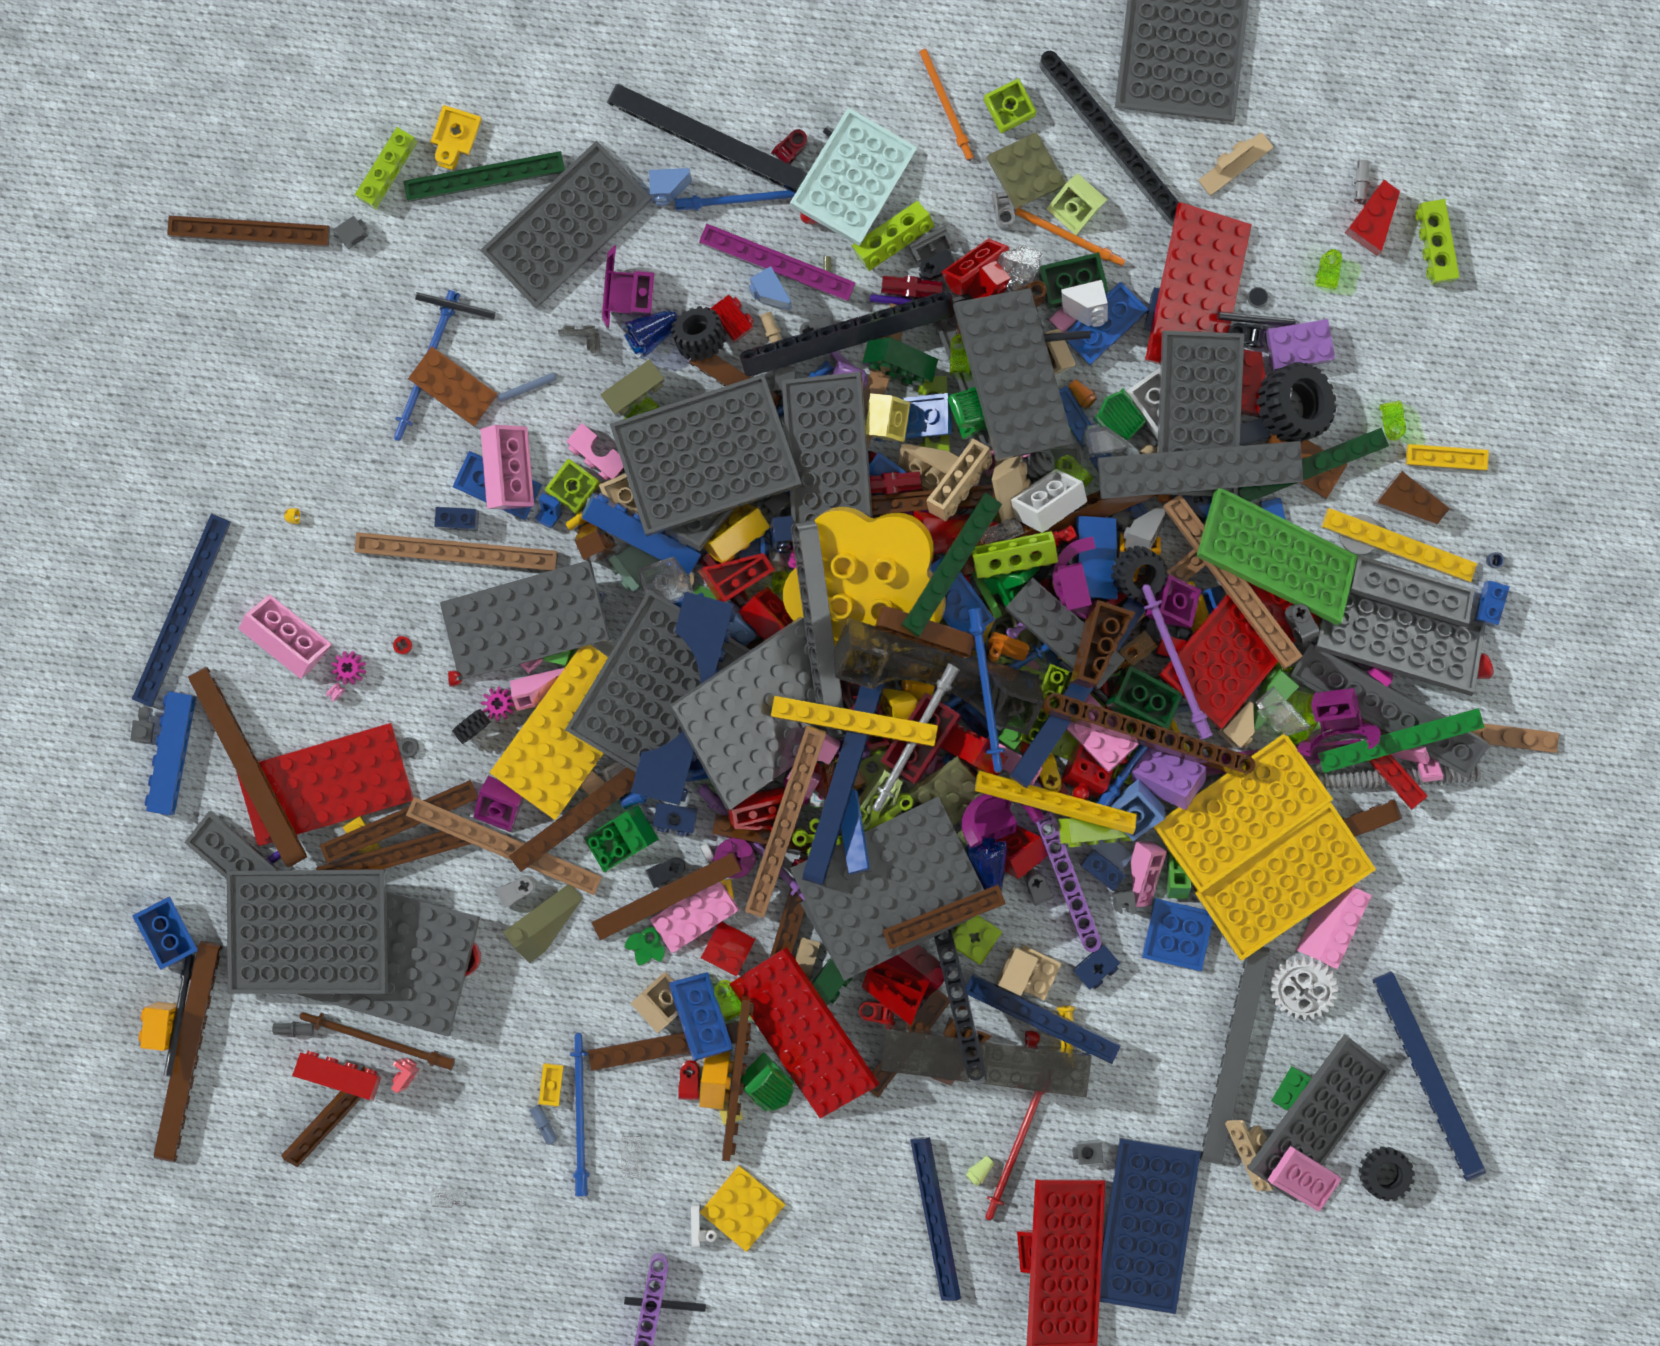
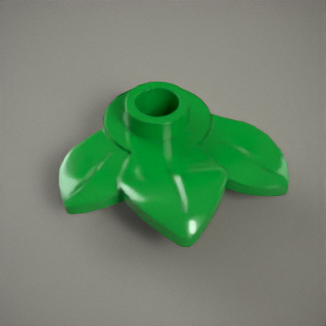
[624,927,665,966]

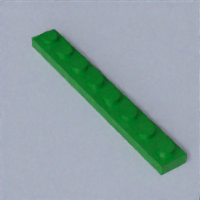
[1318,708,1485,773]

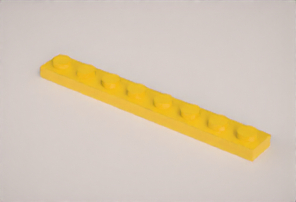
[1321,508,1477,583]
[771,696,938,747]
[975,771,1137,834]

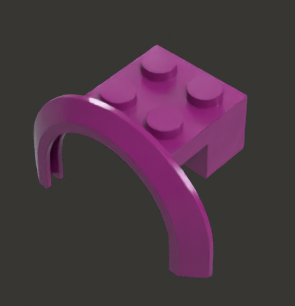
[602,245,654,329]
[1053,536,1109,619]
[1297,688,1381,756]
[962,794,1045,848]

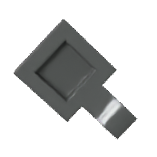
[130,707,155,743]

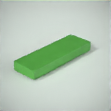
[971,572,1002,619]

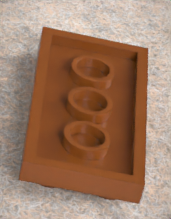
[408,346,498,427]
[1265,434,1348,499]

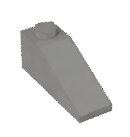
[1123,502,1168,550]

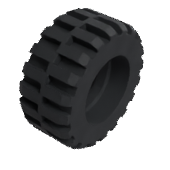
[1257,362,1337,442]

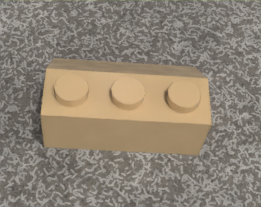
[992,456,1031,530]

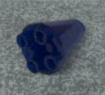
[966,838,1008,890]

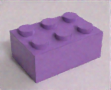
[1265,319,1335,372]
[1132,747,1206,810]

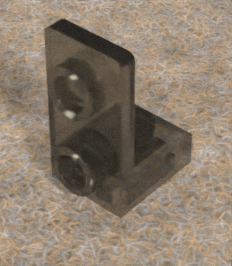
[558,325,600,356]

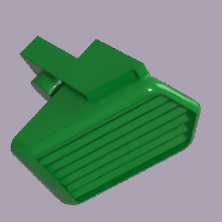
[948,387,987,439]
[1092,388,1146,444]
[983,566,1040,607]
[740,1052,795,1112]
[1271,1066,1312,1111]

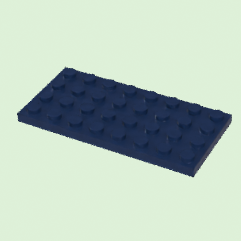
[1100,1137,1201,1314]

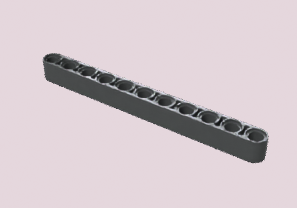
[791,520,847,741]
[1200,947,1270,1165]

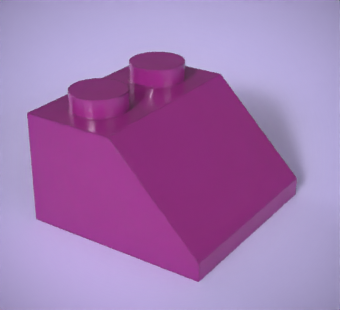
[1145,574,1201,628]
[473,775,524,832]

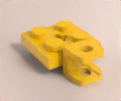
[430,105,482,170]

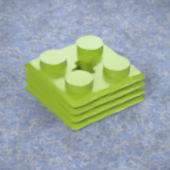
[983,78,1037,133]
[545,459,601,514]
[953,915,1002,965]

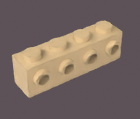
[927,439,992,521]

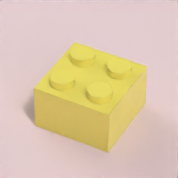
[866,394,910,442]

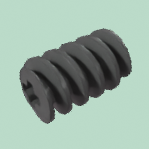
[1022,450,1055,483]

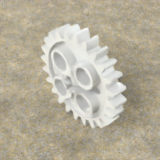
[1271,956,1338,1020]

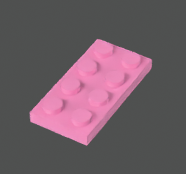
[1066,694,1139,773]
[650,881,739,953]
[1268,1146,1342,1212]

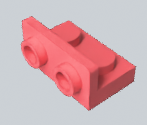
[391,1057,420,1093]

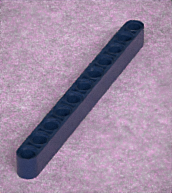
[1009,597,1147,788]
[802,666,888,886]
[1372,971,1486,1182]

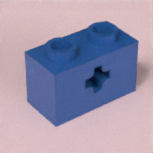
[1474,581,1510,626]

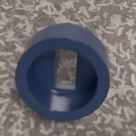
[1486,552,1504,568]

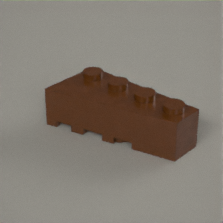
[1070,600,1136,688]

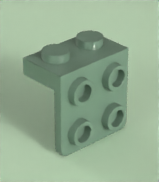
[608,545,665,593]

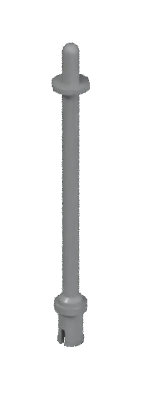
[873,663,960,812]

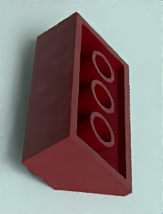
[881,692,962,784]
[884,944,951,1000]

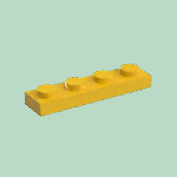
[1405,444,1489,471]

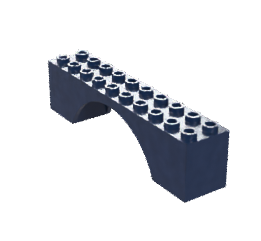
[631,591,737,805]

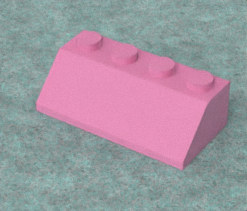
[480,425,534,509]
[238,594,332,679]
[1296,886,1372,969]

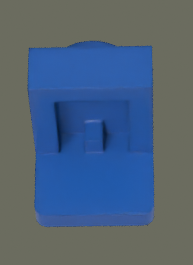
[535,493,562,529]
[739,537,769,559]

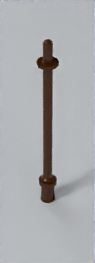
[299,1012,455,1071]

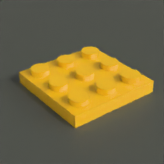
[700,1165,786,1252]

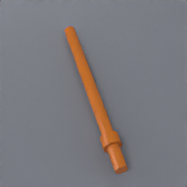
[919,49,974,161]
[1015,208,1125,267]

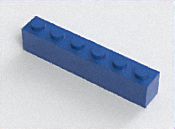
[582,493,701,575]
[144,691,197,815]

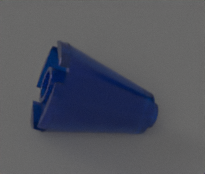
[622,309,678,359]

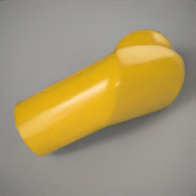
[566,509,587,531]

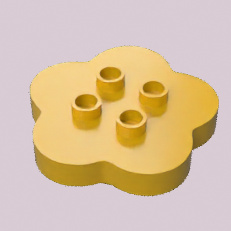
[783,507,946,668]

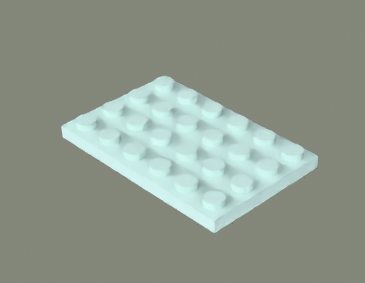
[789,108,918,246]

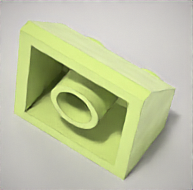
[1046,173,1107,235]

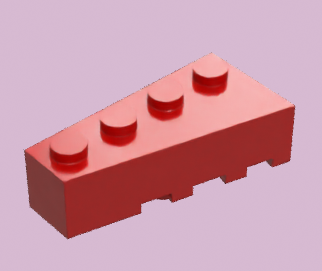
[914,511,999,555]
[292,1050,382,1101]

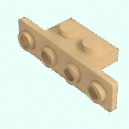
[1199,132,1273,196]
[1225,1120,1274,1191]

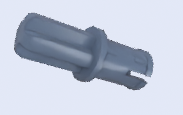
[529,1104,557,1145]

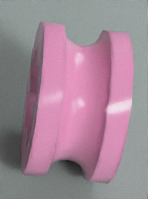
[326,682,346,702]

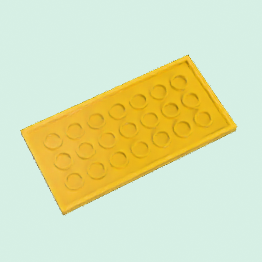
[489,645,608,820]
[1153,733,1333,893]
[1194,802,1376,961]

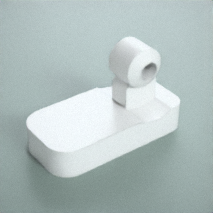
[691,1204,717,1248]

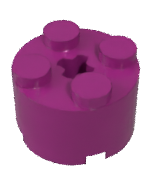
[714,838,756,879]

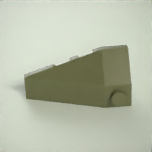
[503,885,583,963]

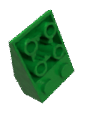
[584,805,659,872]

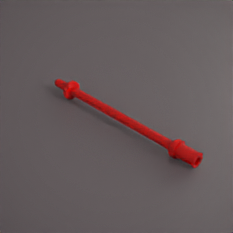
[985,1066,1054,1221]

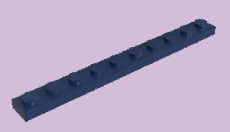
[132,513,231,707]

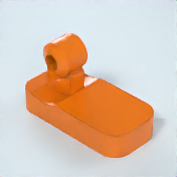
[987,632,1030,662]

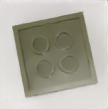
[986,132,1066,209]
[909,756,984,826]

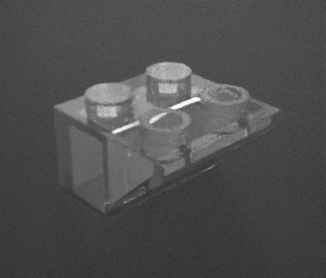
[997,245,1042,291]

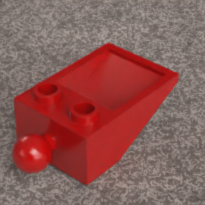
[1061,741,1114,800]

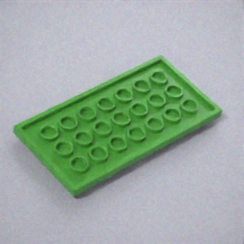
[1196,488,1358,625]

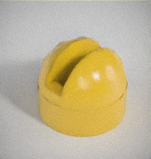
[284,508,300,524]

